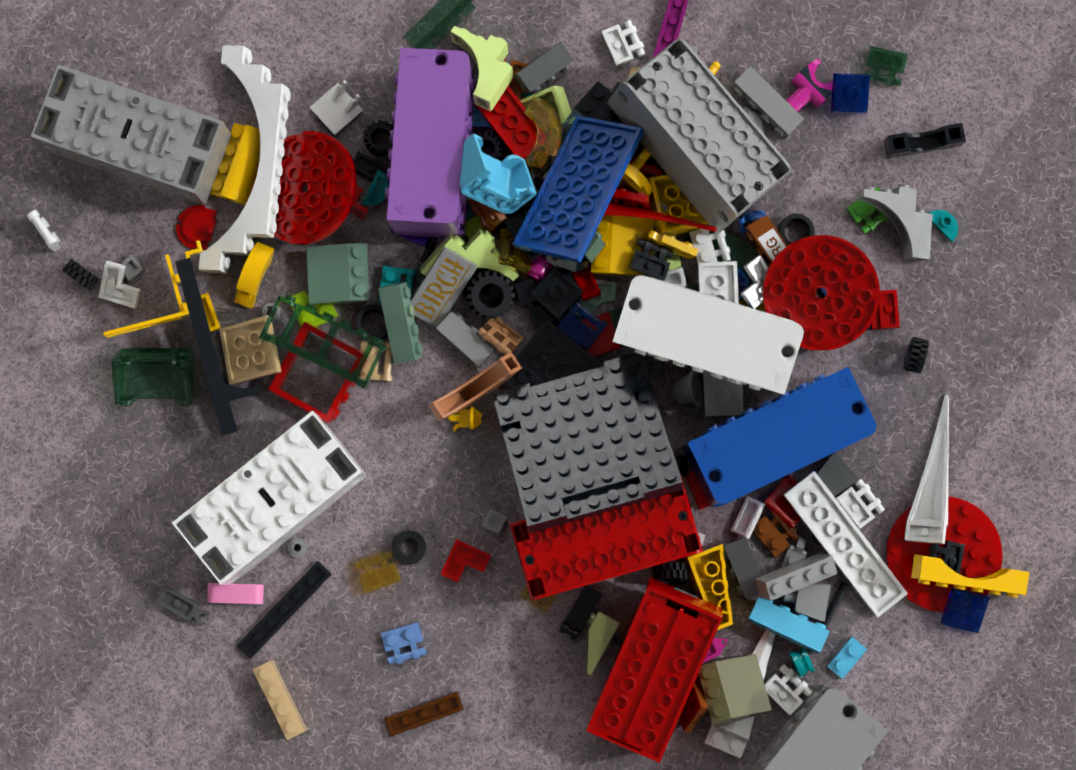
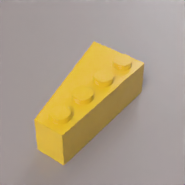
[683,544,733,630]

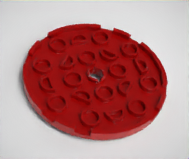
[274,131,357,245]
[763,235,880,351]
[886,496,1003,612]

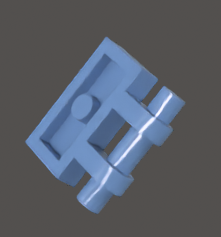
[381,622,427,665]

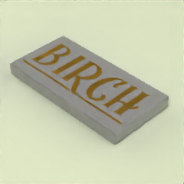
[410,246,478,328]

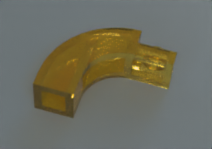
[525,97,562,168]

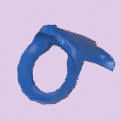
[738,209,766,236]

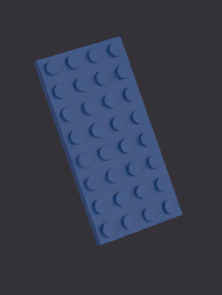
[513,115,644,263]

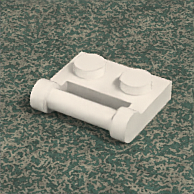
[27,210,61,252]

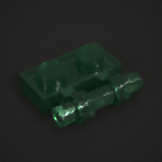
[863,46,908,86]

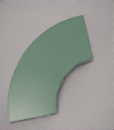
[574,282,617,317]

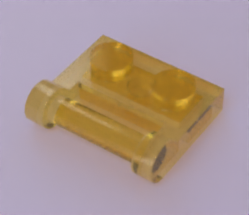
[498,229,531,274]

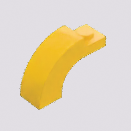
[234,242,275,309]

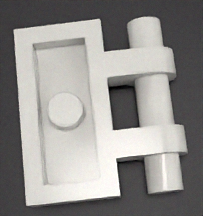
[601,20,646,67]
[689,229,731,263]
[836,479,885,529]
[765,664,812,715]

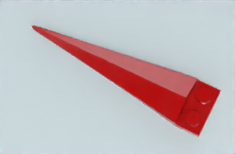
[604,201,717,232]

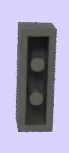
[513,42,574,95]
[723,537,761,600]

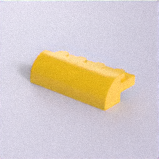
[210,123,261,206]

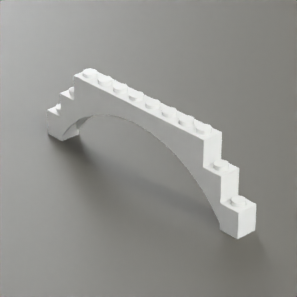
[199,45,290,274]

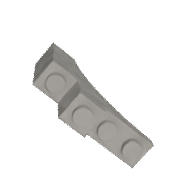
[855,184,932,262]

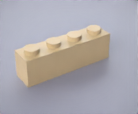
[253,660,307,740]

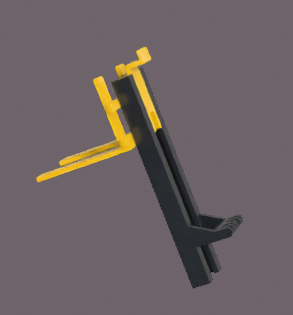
[103,241,261,436]

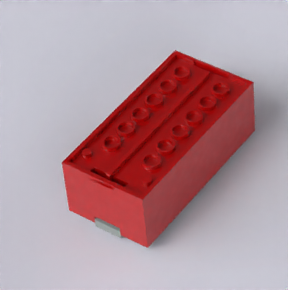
[586,577,723,763]

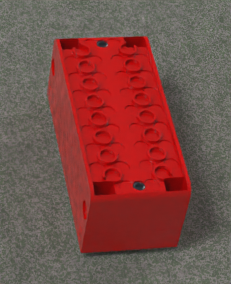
[510,477,703,601]

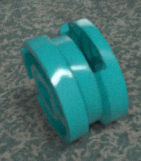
[789,647,815,678]

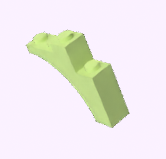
[451,26,514,112]
[420,229,519,281]

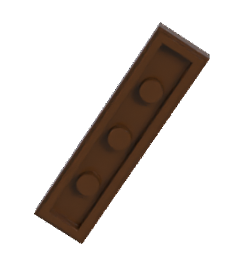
[384,691,464,737]

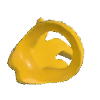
[447,406,482,432]

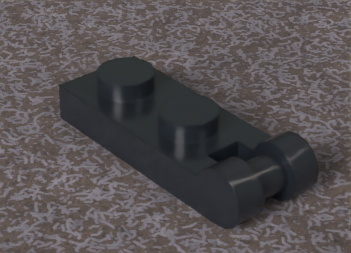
[559,585,602,641]

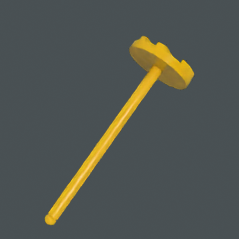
[621,62,721,196]

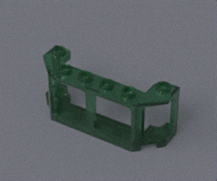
[259,294,387,389]

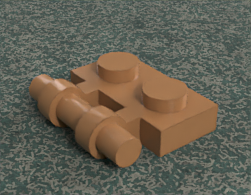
[478,317,524,355]

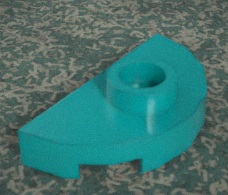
[362,170,389,206]
[928,210,958,243]

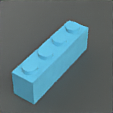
[747,597,830,654]

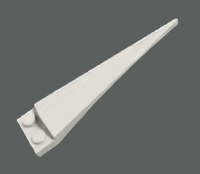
[905,394,949,544]
[704,630,775,758]

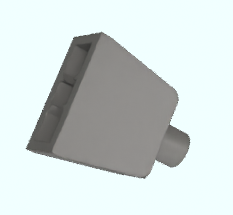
[783,584,831,622]

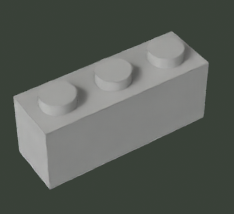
[436,311,495,368]

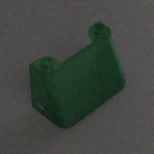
[111,348,194,407]

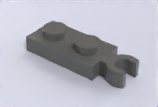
[156,585,210,625]

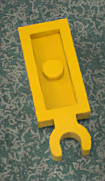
[645,230,698,260]

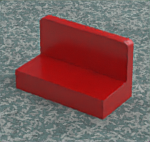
[350,185,368,221]

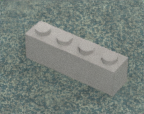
[733,66,804,138]
[755,552,837,601]

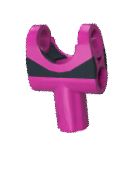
[786,59,841,112]

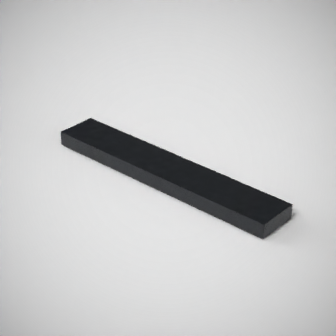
[237,561,332,659]

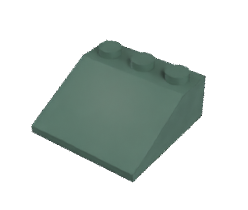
[306,243,369,305]

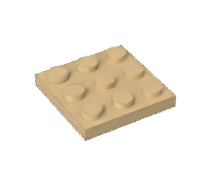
[219,315,281,385]

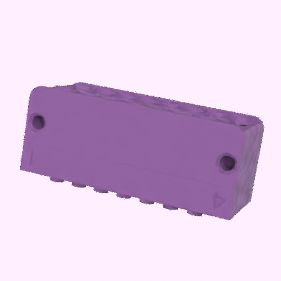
[385,48,476,238]

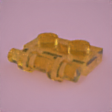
[355,550,402,594]

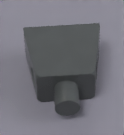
[816,452,860,496]

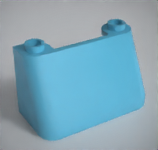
[459,133,537,214]

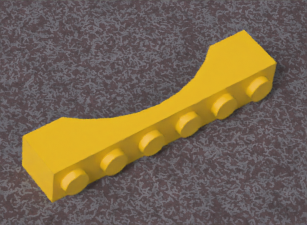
[911,554,1029,598]

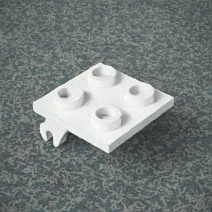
[310,80,363,135]

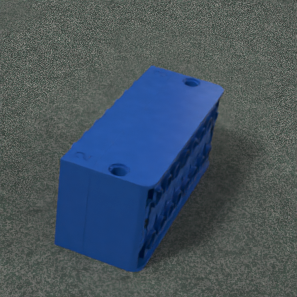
[682,367,877,507]

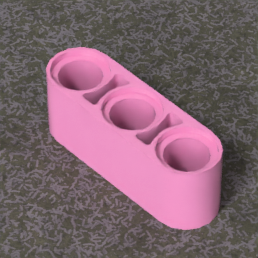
[207,583,264,604]

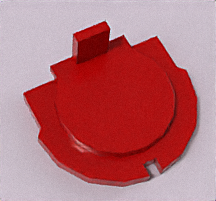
[176,205,217,250]

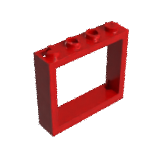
[268,322,368,423]

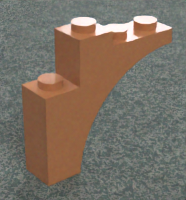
[429,352,522,422]

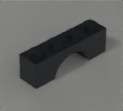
[884,123,966,159]

